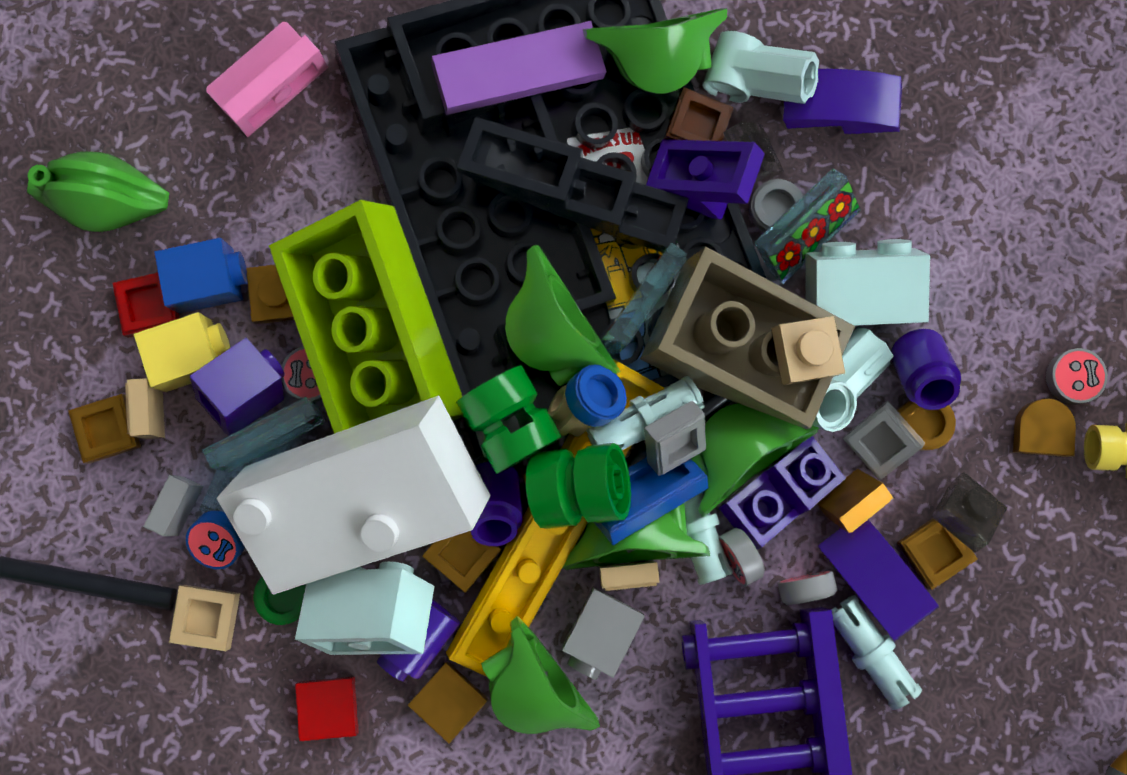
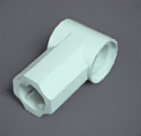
[702,31,819,104]
[813,327,894,432]

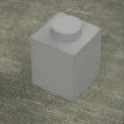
[562,587,645,680]

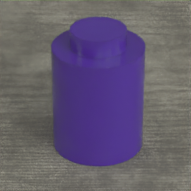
[376,599,460,682]

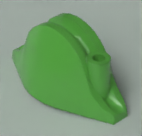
[583,8,727,94]
[27,151,169,232]
[505,245,621,386]
[691,403,819,518]
[563,503,710,570]
[481,616,600,734]

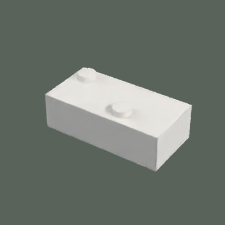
[217,396,491,595]

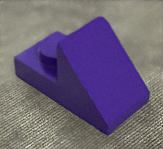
[646,140,765,219]

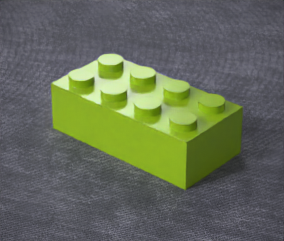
[269,200,464,434]

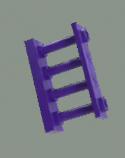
[681,607,852,775]

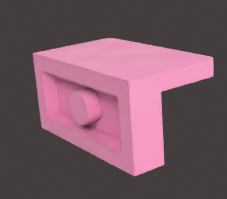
[206,22,328,137]

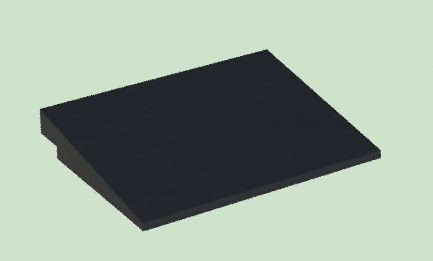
[335,0,766,457]

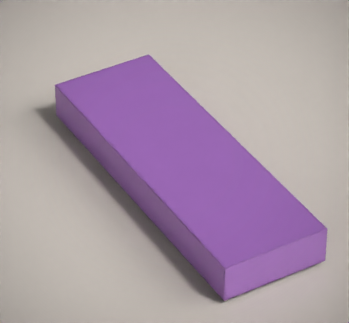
[431,21,607,115]

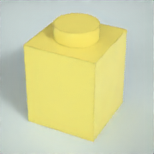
[134,312,230,392]

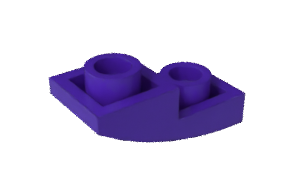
[783,69,902,134]
[719,436,846,550]
[818,519,939,642]

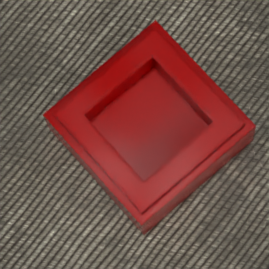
[112,273,180,338]
[295,677,359,741]

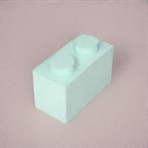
[806,239,930,326]
[295,561,434,655]

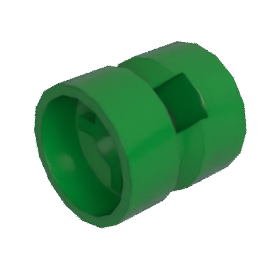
[456,365,562,474]
[526,443,631,529]

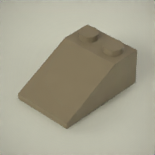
[640,246,855,429]

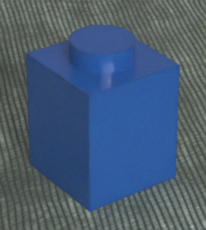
[154,238,248,314]

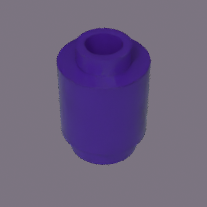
[891,329,961,410]
[470,461,522,546]

